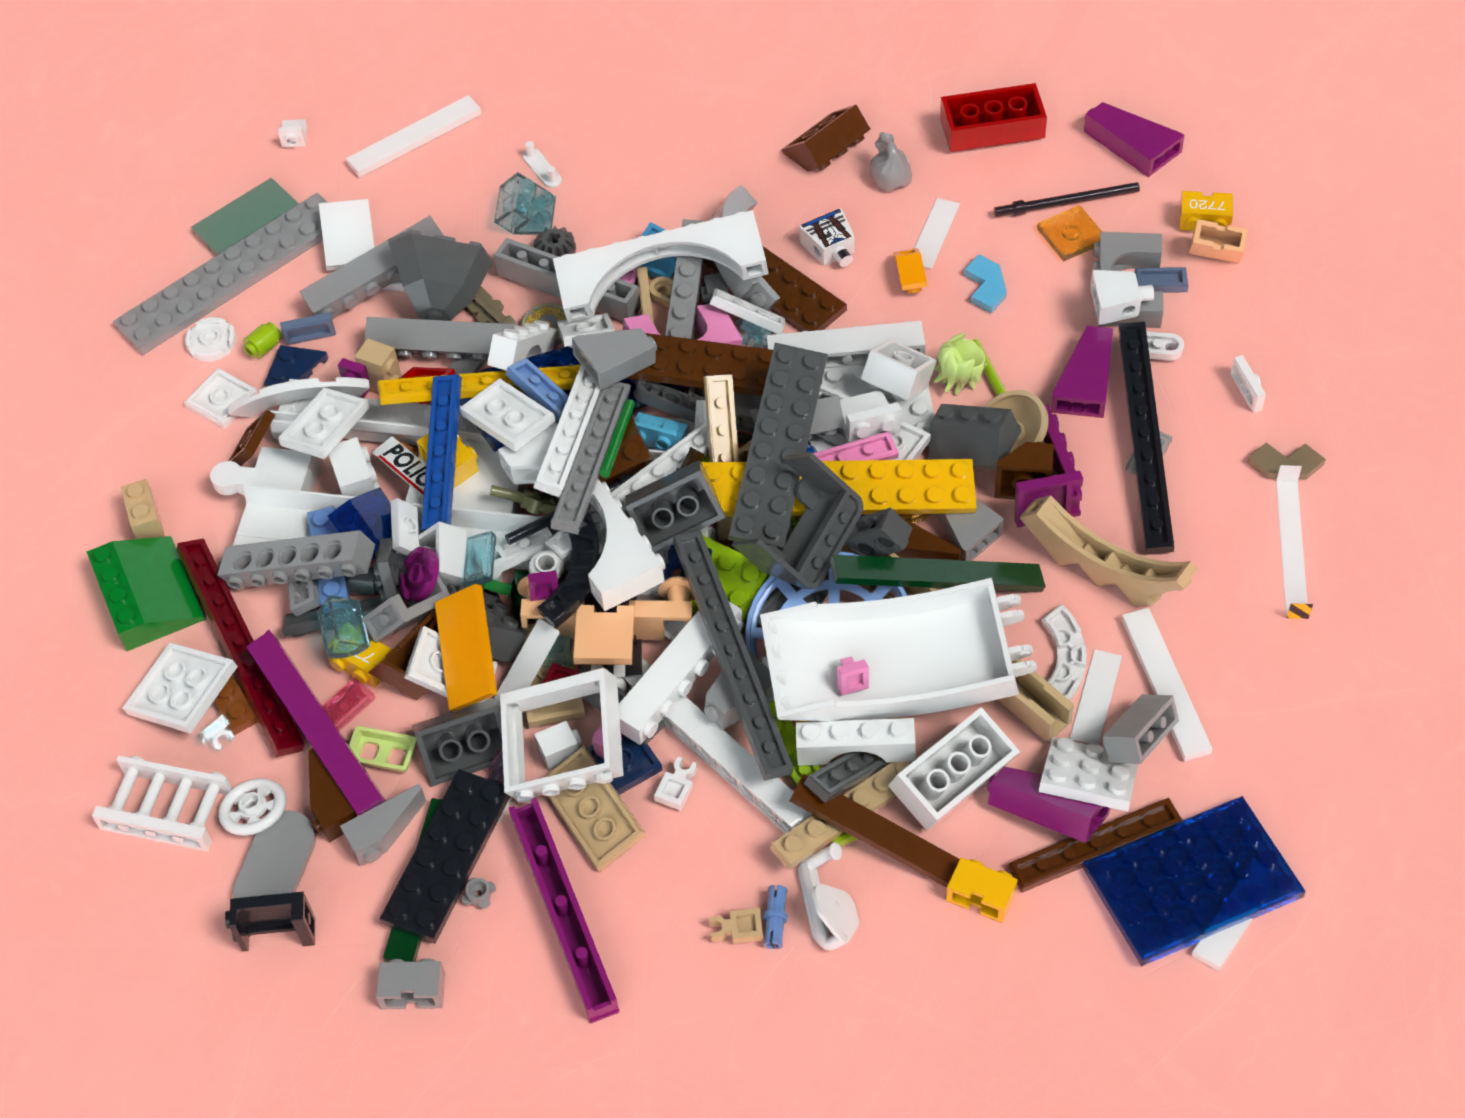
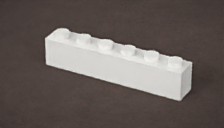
[766,321,925,368]
[619,602,743,745]

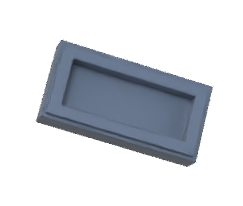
[1134,267,1189,293]
[280,312,336,345]

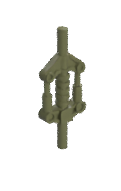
[489,485,589,515]

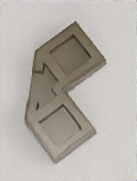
[1247,442,1326,480]

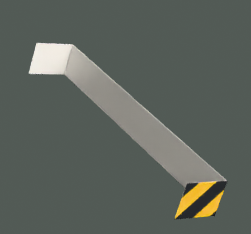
[1276,465,1313,619]

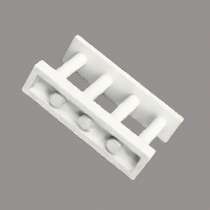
[92,755,232,852]

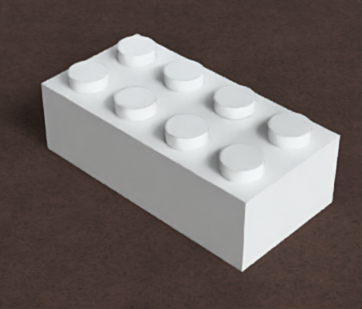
[888,707,1020,831]

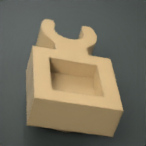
[709,908,763,944]

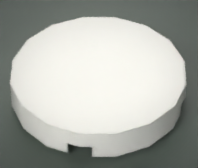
[185,317,237,362]

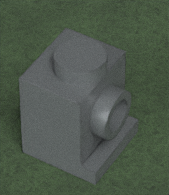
[700,273,728,305]

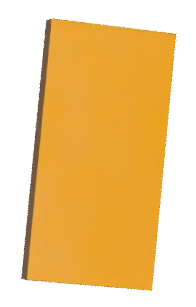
[435,584,497,711]

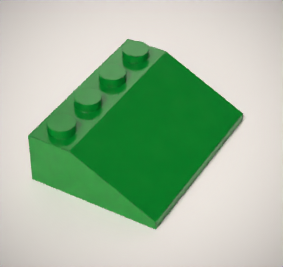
[86,536,206,651]

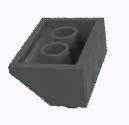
[928,404,1021,471]
[625,460,726,552]
[412,698,503,786]

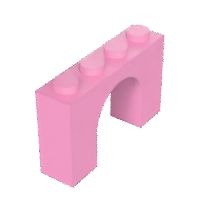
[623,304,743,346]

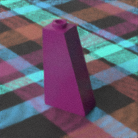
[1084,102,1185,177]
[1051,326,1113,418]
[987,766,1110,843]

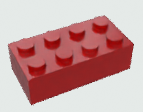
[940,83,1047,152]

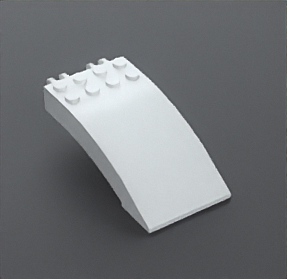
[760,578,1037,721]

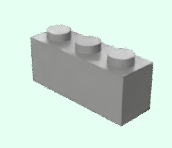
[1103,694,1179,764]

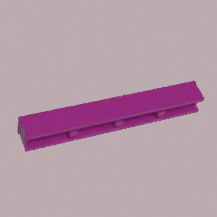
[246,629,387,816]
[509,798,620,1024]

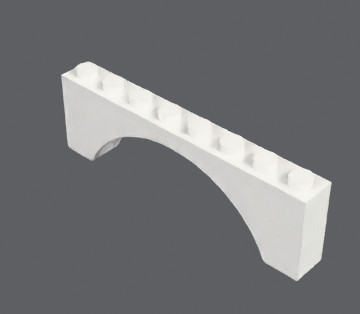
[553,210,768,323]
[498,422,666,611]

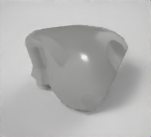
[870,132,912,192]

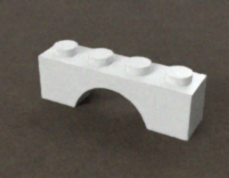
[487,320,557,371]
[796,718,916,766]

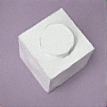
[534,721,582,771]

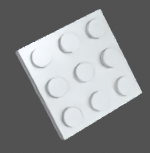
[122,642,238,734]
[1039,737,1138,812]

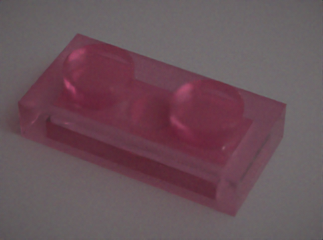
[323,678,376,731]

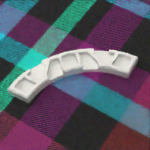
[228,377,369,418]

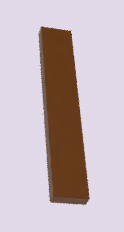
[789,774,960,888]
[1008,798,1183,893]

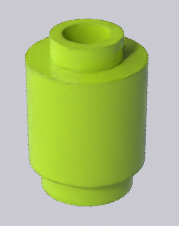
[243,322,282,359]

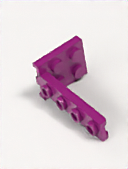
[1014,404,1083,528]

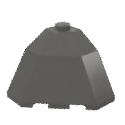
[388,229,493,321]

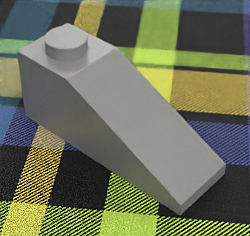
[340,784,426,866]

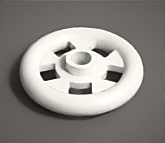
[218,778,287,836]

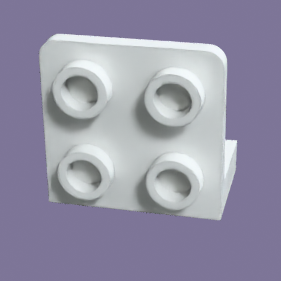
[840,391,902,443]

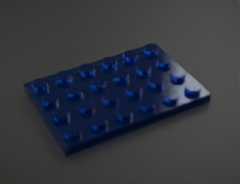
[1083,796,1306,967]

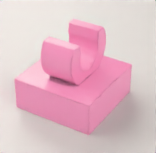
[837,656,869,696]

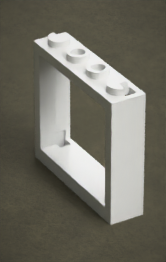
[500,668,624,802]

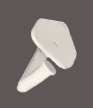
[798,842,859,951]

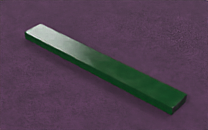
[830,555,1046,592]

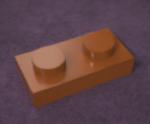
[214,676,259,735]

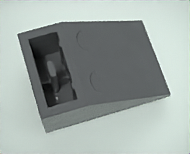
[447,583,527,663]

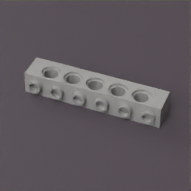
[217,530,375,589]

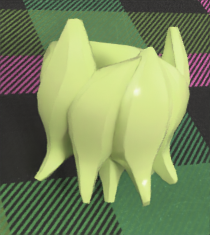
[933,332,988,395]

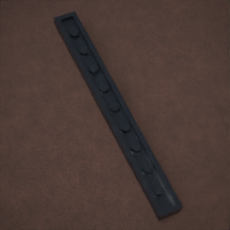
[1118,322,1174,554]

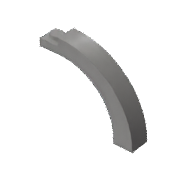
[712,185,780,311]

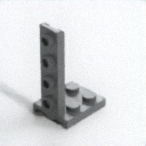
[282,538,405,637]

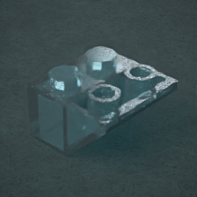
[494,172,556,235]

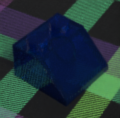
[328,488,392,561]

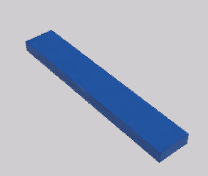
[421,374,462,531]

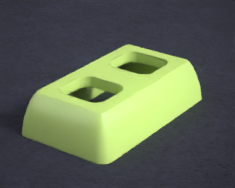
[349,726,417,773]

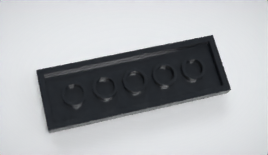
[379,769,511,944]

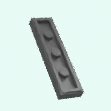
[804,752,891,803]

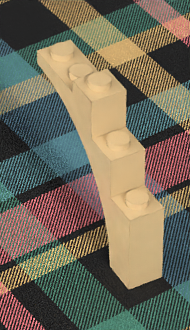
[1020,495,1198,607]

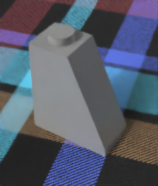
[572,328,657,390]
[936,498,1004,561]
[704,646,774,730]

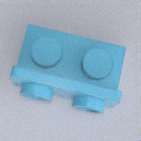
[634,412,689,451]

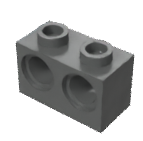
[845,507,913,557]

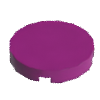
[400,547,439,603]

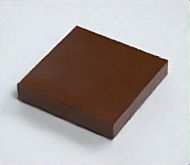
[229,410,275,466]

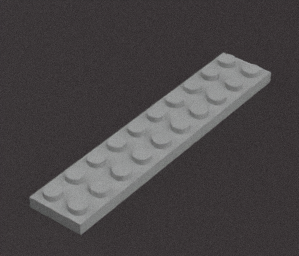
[113,193,328,356]

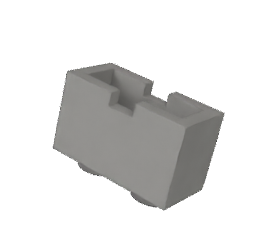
[376,958,445,1010]

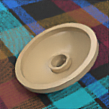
[984,390,1049,453]

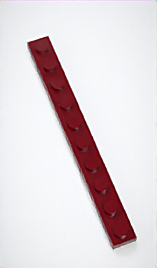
[177,538,304,757]

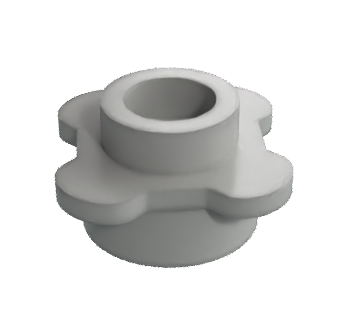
[462,878,496,909]

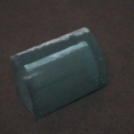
[317,595,370,658]

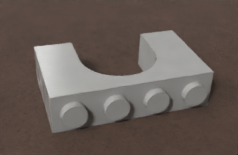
[1094,232,1164,328]

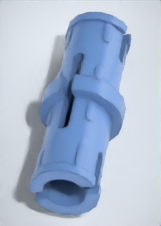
[763,885,788,949]

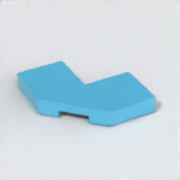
[964,254,1007,314]

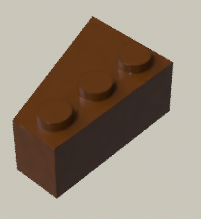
[368,609,439,700]

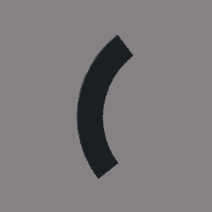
[537,510,601,629]

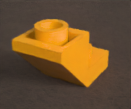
[893,248,928,293]

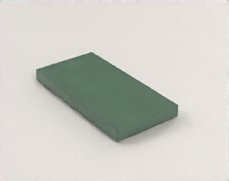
[191,178,299,256]

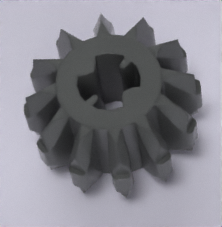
[533,226,576,257]

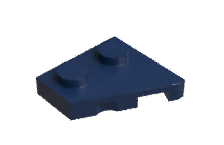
[264,345,328,387]

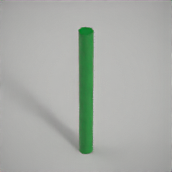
[599,399,635,478]

